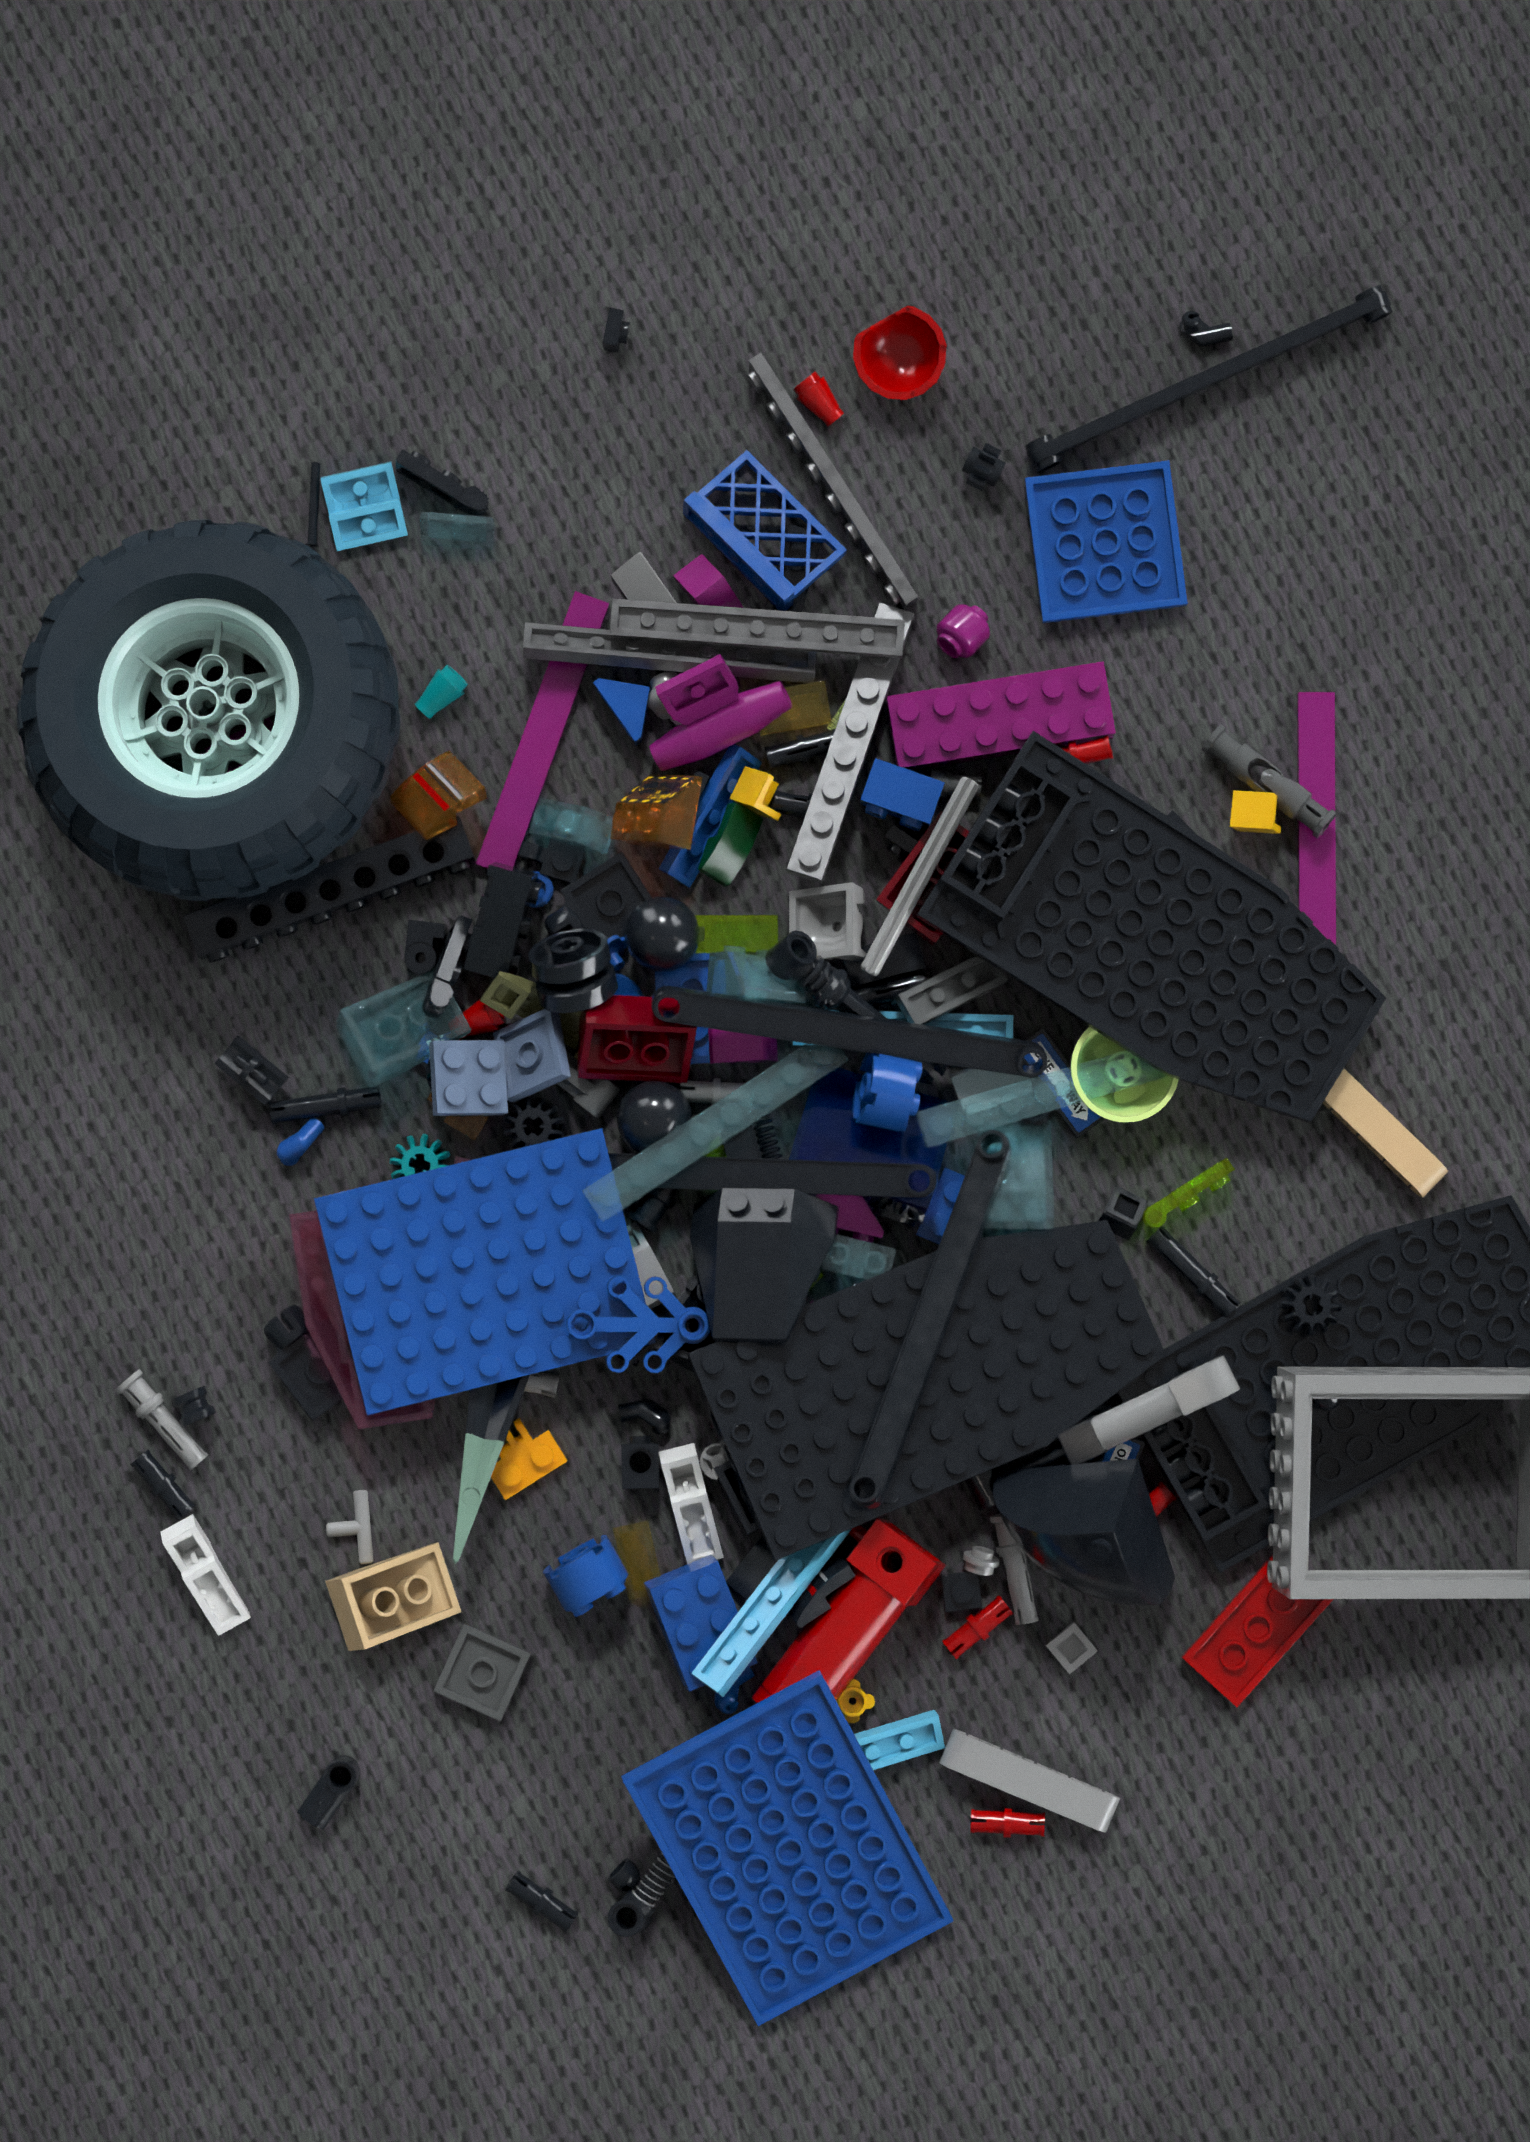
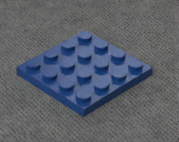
[1024,460,1188,623]

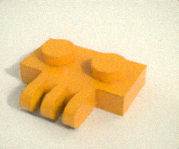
[491,1418,568,1500]

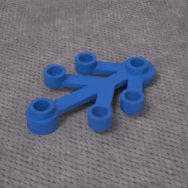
[566,1276,710,1373]

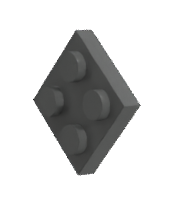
[434,1623,531,1721]

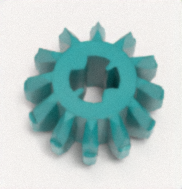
[389,1134,451,1179]

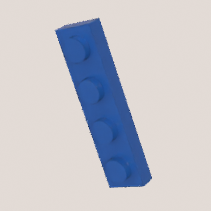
[659,744,762,888]

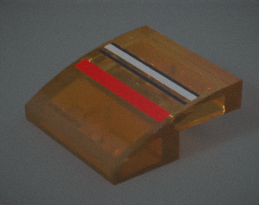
[390,750,487,840]

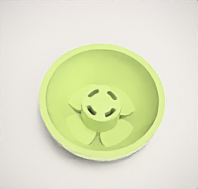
[1071,1027,1179,1123]

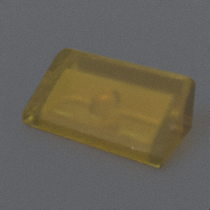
[759,681,832,736]
[613,1520,661,1600]

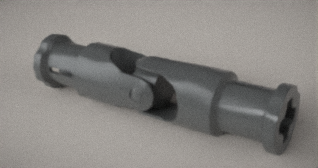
[1201,724,1337,839]

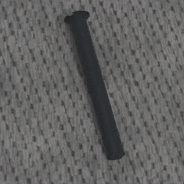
[305,462,320,547]

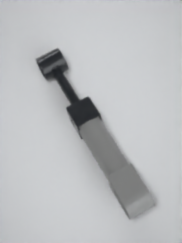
[965,1355,1240,1511]

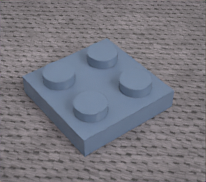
[493,1009,571,1102]
[429,1040,508,1116]

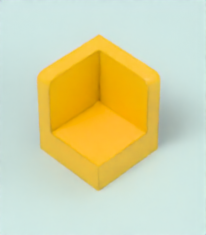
[729,766,781,821]
[1230,790,1281,834]

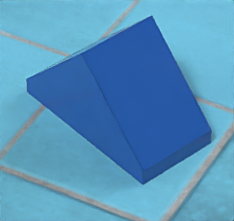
[593,678,651,746]

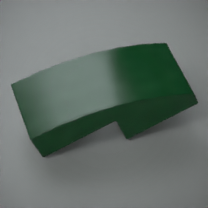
[698,801,763,887]

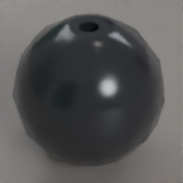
[625,896,700,972]
[616,1080,692,1155]

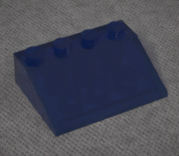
[789,1062,959,1209]

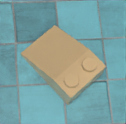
[325,1542,461,1651]

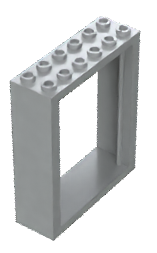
[1267,1367,1530,1599]

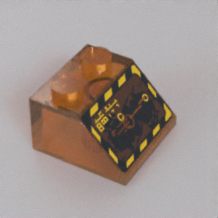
[610,774,703,850]

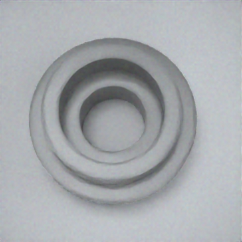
[963,1546,1000,1576]

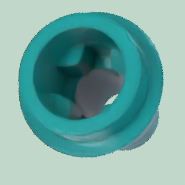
[415,665,468,719]

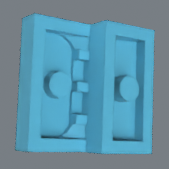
[320,461,408,551]

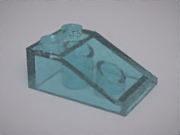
[336,970,471,1088]
[977,1120,1054,1230]

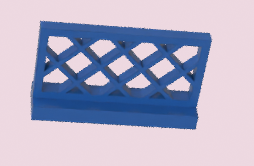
[683,450,847,611]

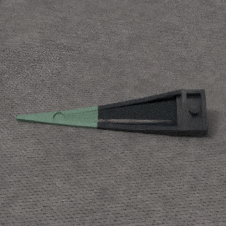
[453,1375,530,1564]

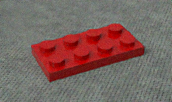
[1181,1554,1334,1707]

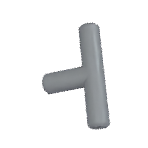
[326,1490,374,1564]

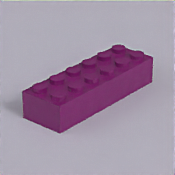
[886,661,1116,771]

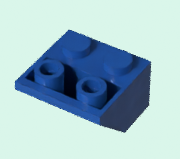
[860,758,945,832]

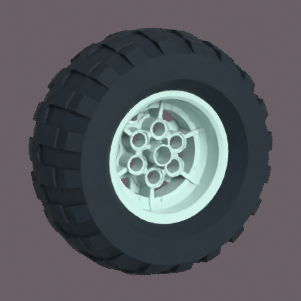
[16,519,400,901]

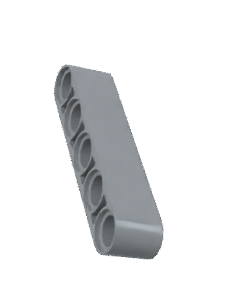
[939,1729,1120,1833]

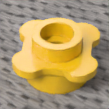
[837,1679,875,1723]

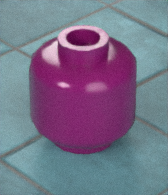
[936,604,990,658]

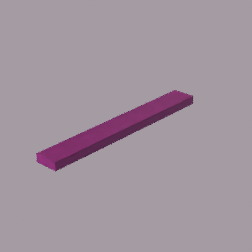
[476,591,609,869]
[1297,692,1336,945]

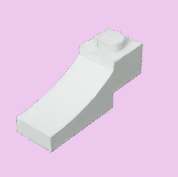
[659,1443,724,1564]
[161,1514,251,1636]

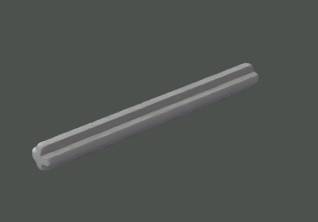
[861,777,979,976]

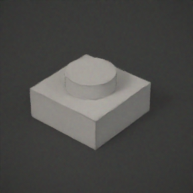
[1046,1621,1097,1675]

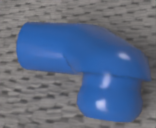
[277,1117,324,1166]
[714,1667,755,1714]

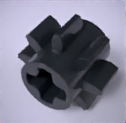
[962,443,1006,491]

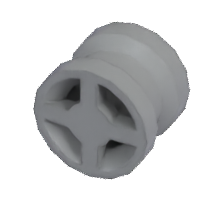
[700,1443,728,1480]

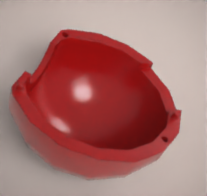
[853,306,947,400]

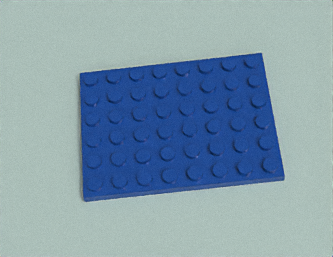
[314,1128,655,1416]
[621,1670,954,2026]

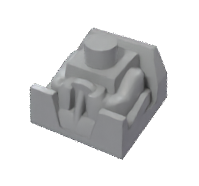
[789,882,867,960]

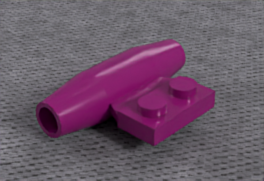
[649,654,793,771]

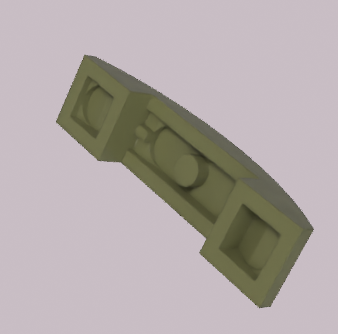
[480,971,581,1060]

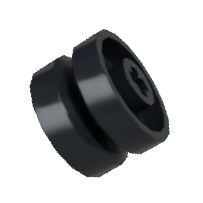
[528,929,618,1013]

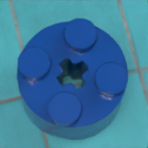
[852,1053,922,1132]
[543,1535,629,1617]

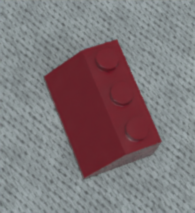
[876,811,969,946]
[577,995,697,1083]

